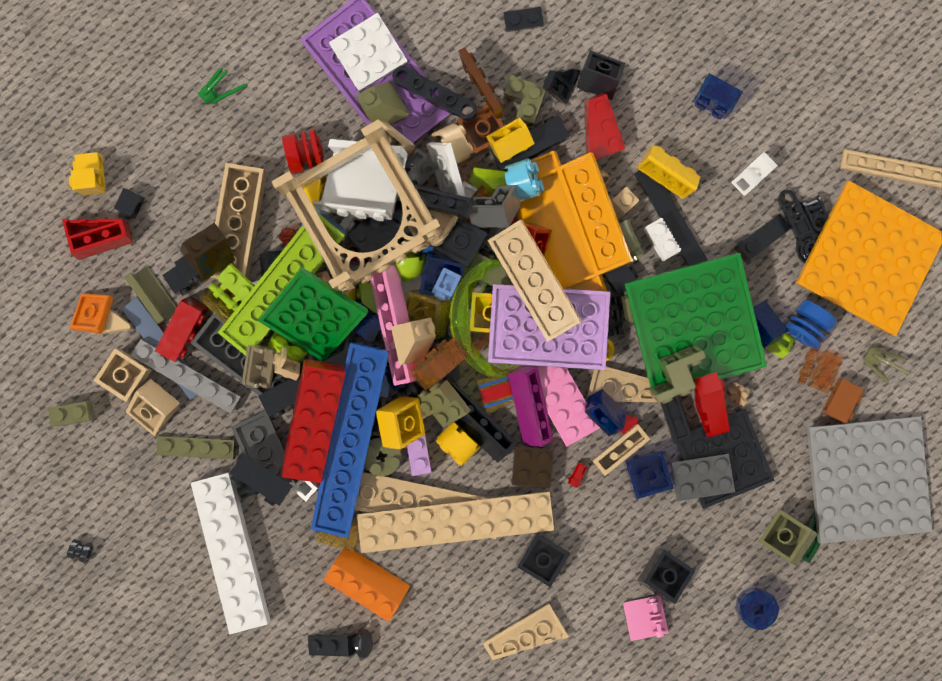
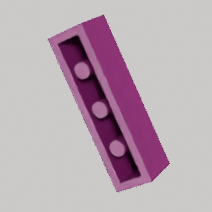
[508,366,553,447]

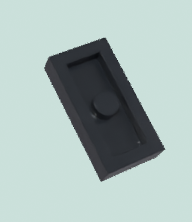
[504,7,544,32]

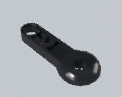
[777,190,819,263]

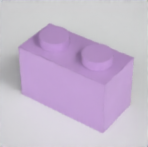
[407,434,432,476]

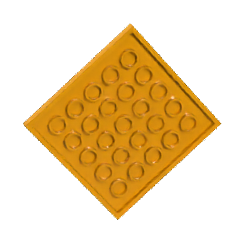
[795,181,942,336]

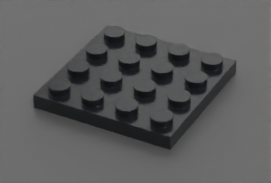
[676,409,775,509]

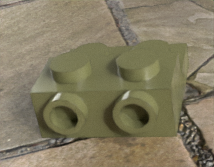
[417,380,471,428]

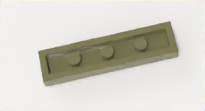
[156,436,235,459]

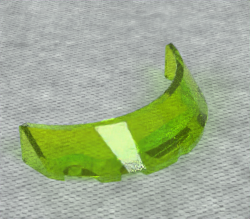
[449,260,508,378]

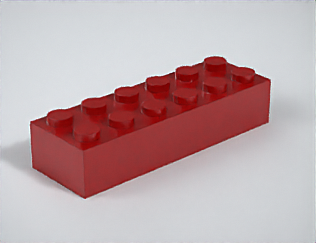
[281,359,345,483]

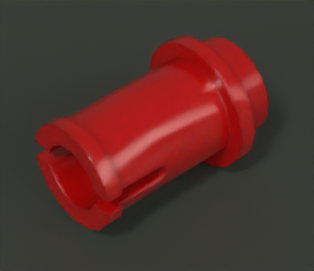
[567,462,588,488]

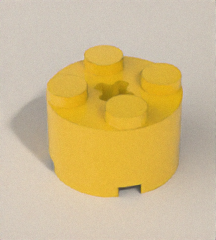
[436,422,481,466]

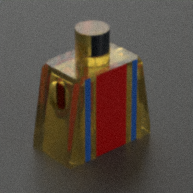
[476,375,514,414]

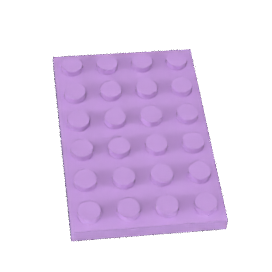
[488,284,610,370]

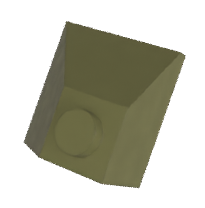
[356,81,410,125]

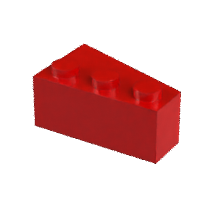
[584,93,625,160]
[155,296,210,362]
[694,372,730,438]

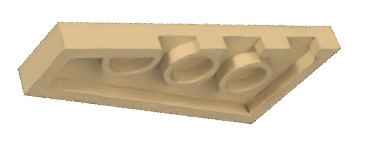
[586,367,657,402]

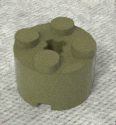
[365,437,402,476]

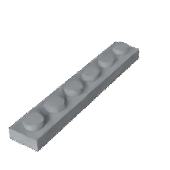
[131,339,241,414]

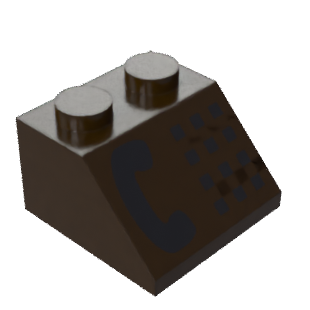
[180,223,235,282]

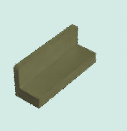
[124,266,177,325]

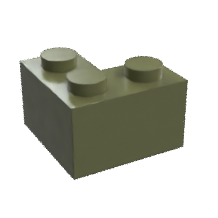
[504,75,546,127]

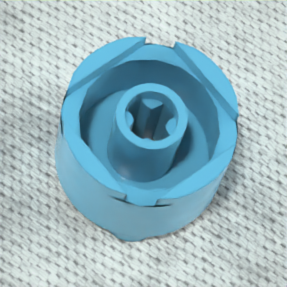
[505,158,545,202]

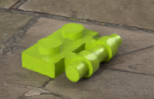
[208,263,255,311]

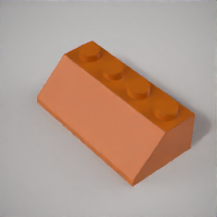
[323,545,410,622]

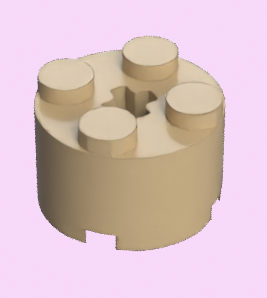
[431,123,474,164]

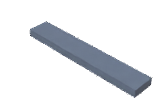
[122,297,197,400]

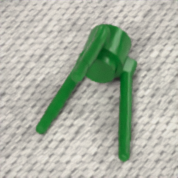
[198,68,247,105]

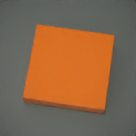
[69,293,114,334]

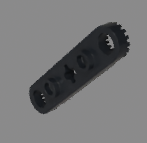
[392,66,478,121]

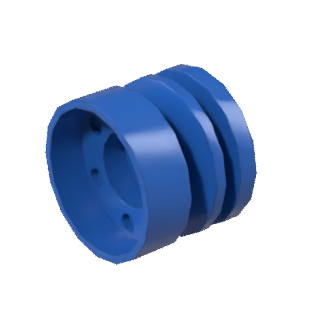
[784,300,837,350]

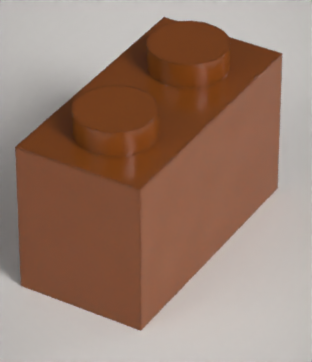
[821,379,863,424]

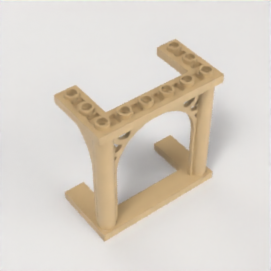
[271,119,443,294]

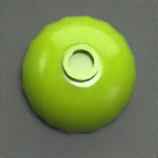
[389,251,427,282]

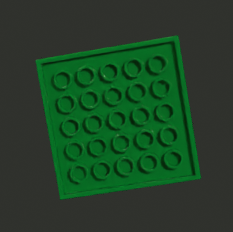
[624,253,767,388]

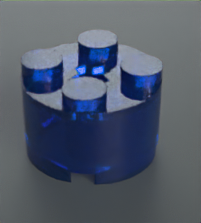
[736,587,780,630]

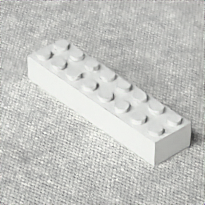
[191,473,271,635]

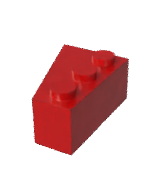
[62,219,133,260]

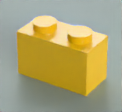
[486,118,535,163]

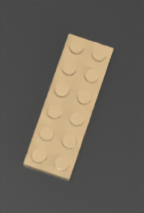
[488,220,582,342]

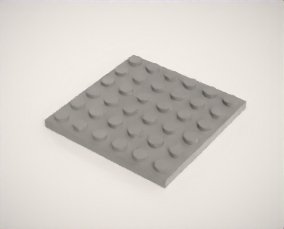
[807,416,932,544]

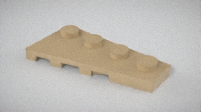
[483,603,569,660]

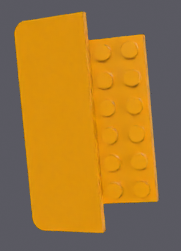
[507,151,633,292]

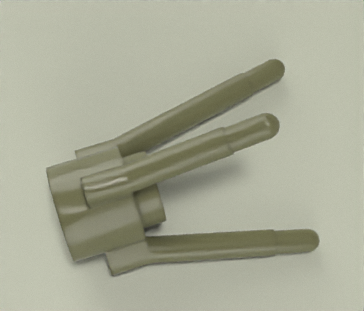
[863,346,910,383]

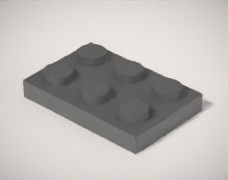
[670,453,735,501]

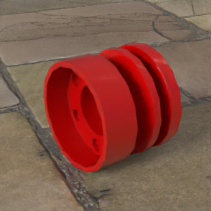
[282,129,324,175]

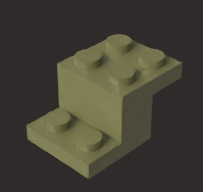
[649,345,706,404]

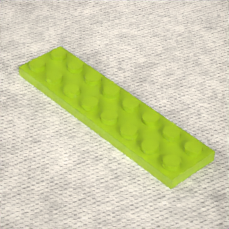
[218,211,346,356]

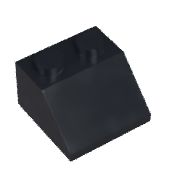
[576,50,625,100]

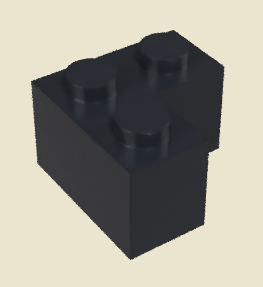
[163,256,208,296]

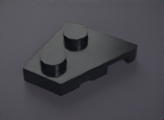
[542,69,580,104]

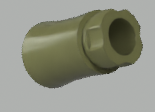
[619,218,645,263]

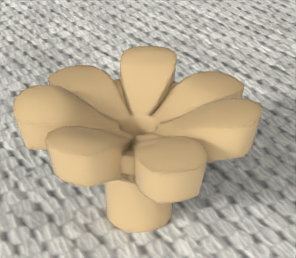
[727,382,750,407]

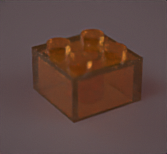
[411,337,469,391]

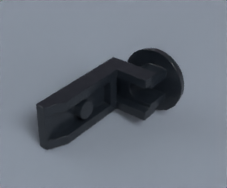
[308,629,373,659]

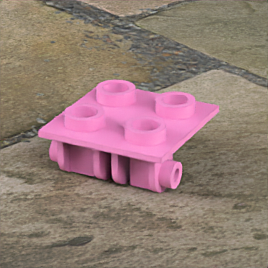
[623,595,669,641]

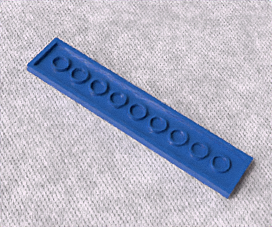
[310,342,390,538]

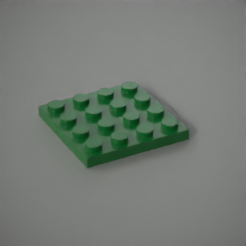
[258,267,368,361]

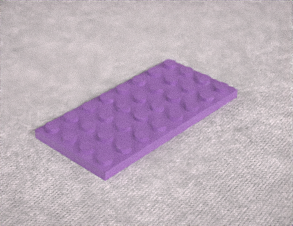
[300,0,451,144]

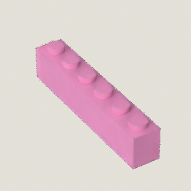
[370,265,423,386]

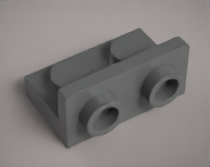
[404,148,438,186]

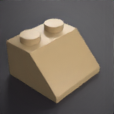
[391,318,436,365]
[126,379,180,436]

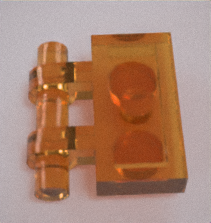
[798,348,842,394]

